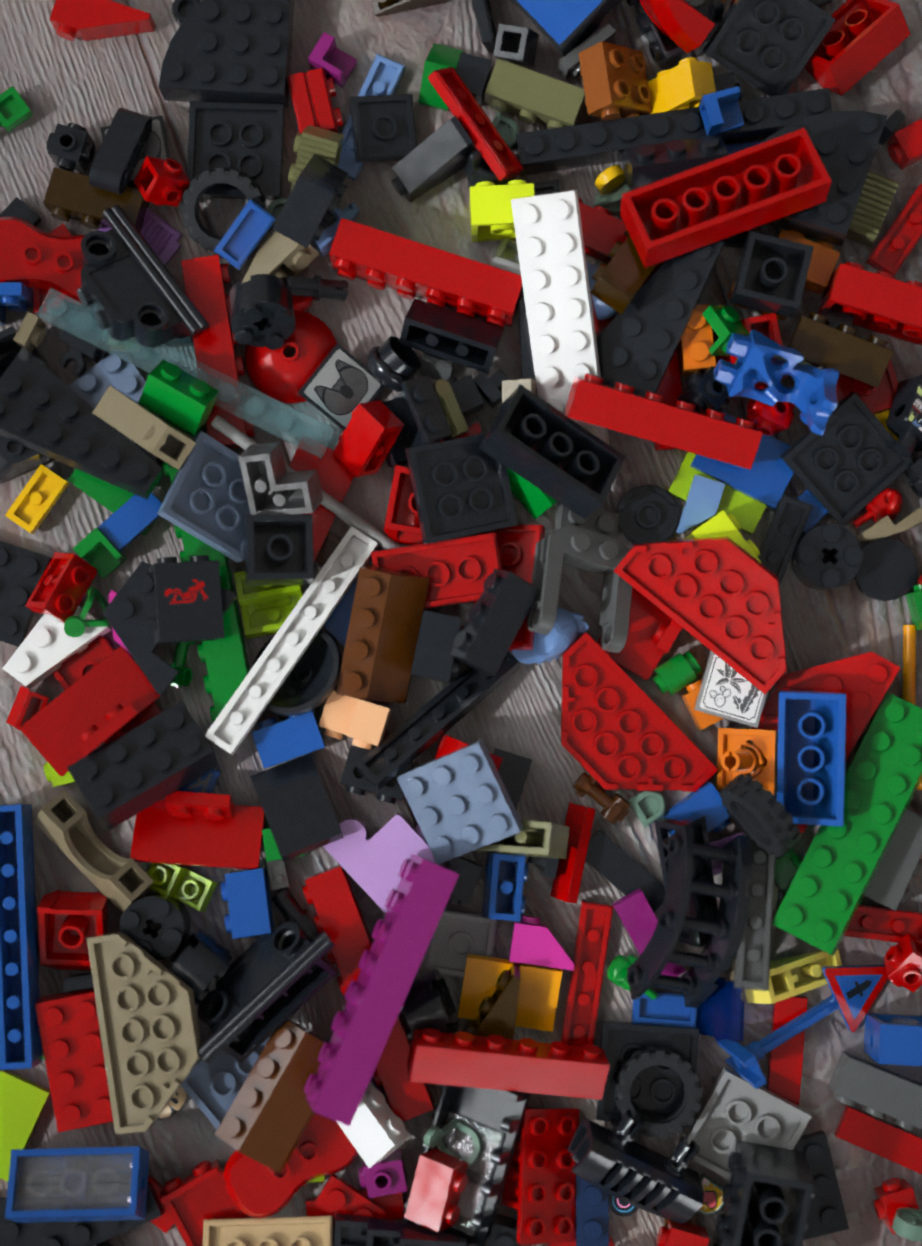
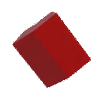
[6,686,49,730]

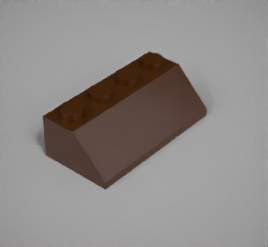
[336,565,431,703]
[214,1020,328,1173]

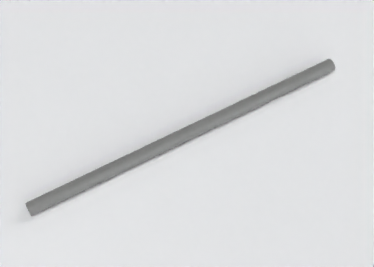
[211,415,473,611]

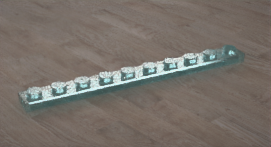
[36,288,336,459]

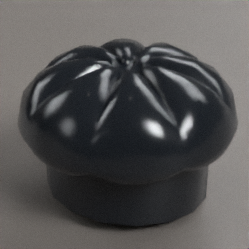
[367,336,422,392]

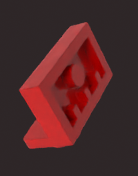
[25,552,97,623]

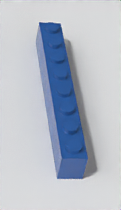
[0,804,43,1070]

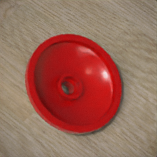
[245,311,337,404]

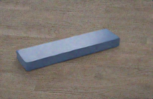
[338,54,406,181]

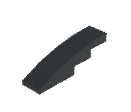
[334,1214,466,1246]

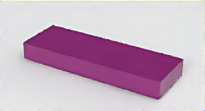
[612,888,686,977]

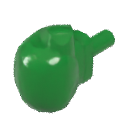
[607,954,658,1000]

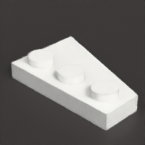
[2,606,111,689]

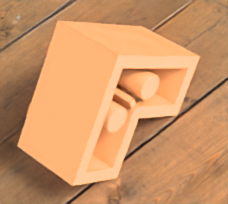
[318,690,392,750]

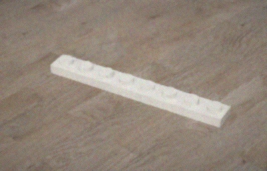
[205,526,378,756]

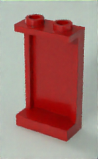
[159,1159,249,1246]

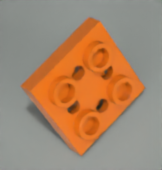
[716,728,778,795]

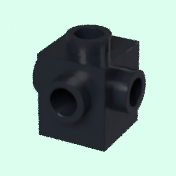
[47,123,95,173]
[677,366,729,413]

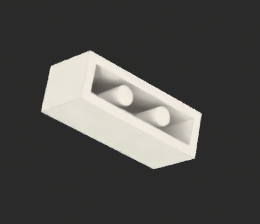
[336,1080,410,1168]

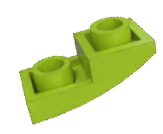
[147,863,218,912]

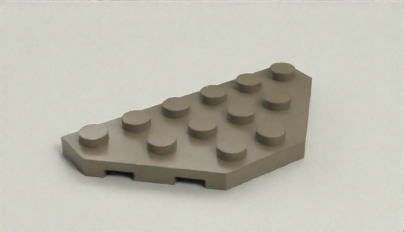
[87,932,201,1135]

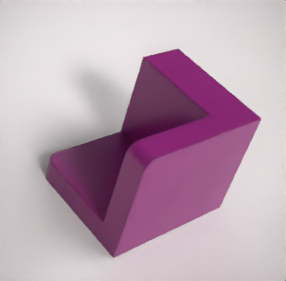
[308,32,357,88]

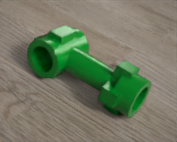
[170,642,196,688]

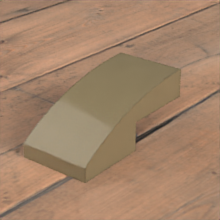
[855,507,922,542]

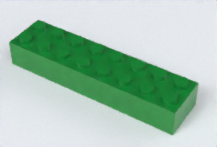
[772,692,922,956]

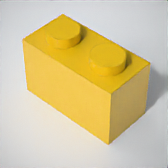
[648,57,716,114]

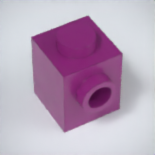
[358,1149,408,1198]

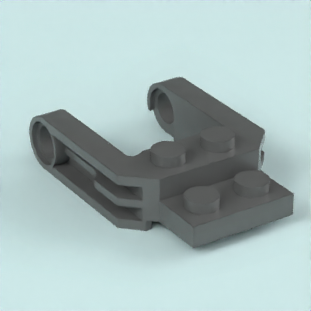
[527,502,632,653]

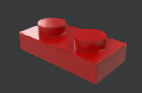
[314,1173,386,1219]

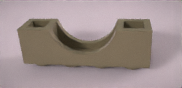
[34,789,154,914]

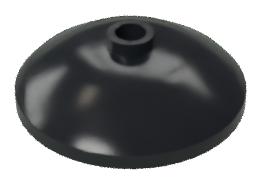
[253,629,341,716]

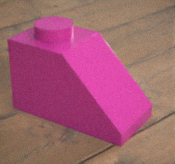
[509,915,574,971]

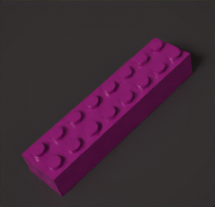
[304,854,459,1127]

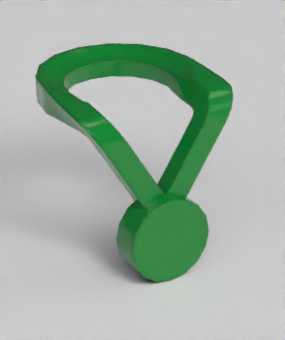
[64,586,111,637]

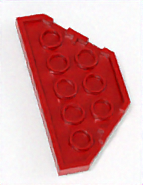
[614,536,787,694]
[560,631,718,792]
[751,651,901,833]

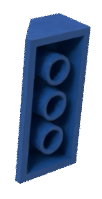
[777,689,846,826]

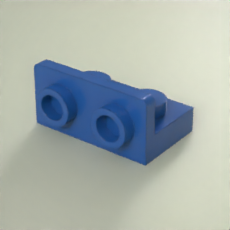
[0,282,33,325]

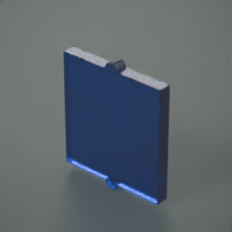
[696,977,745,1042]

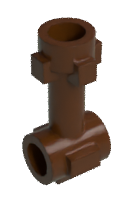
[572,772,631,825]

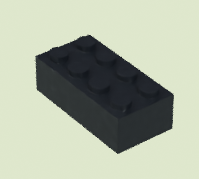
[479,384,626,519]
[67,701,219,833]

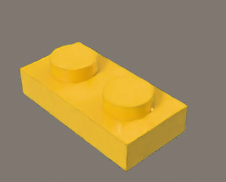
[5,464,69,535]

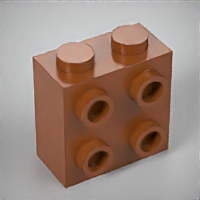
[578,41,652,121]

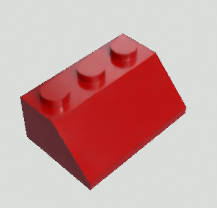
[804,0,911,96]

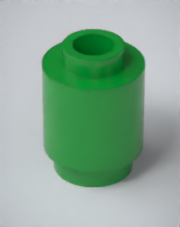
[653,651,702,696]

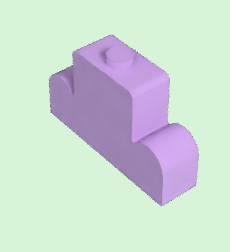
[323,813,437,914]

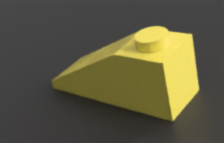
[744,949,842,1004]

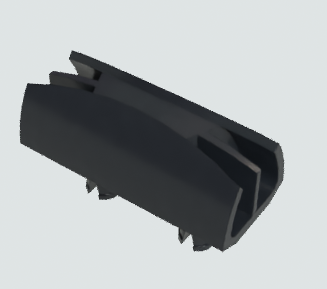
[567,1110,704,1224]

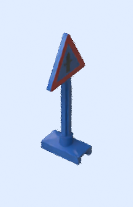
[715,965,888,1089]

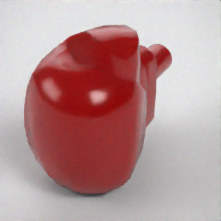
[852,488,903,528]

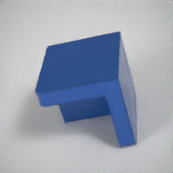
[699,86,744,135]

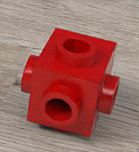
[134,156,190,207]
[746,384,795,436]
[884,933,922,993]

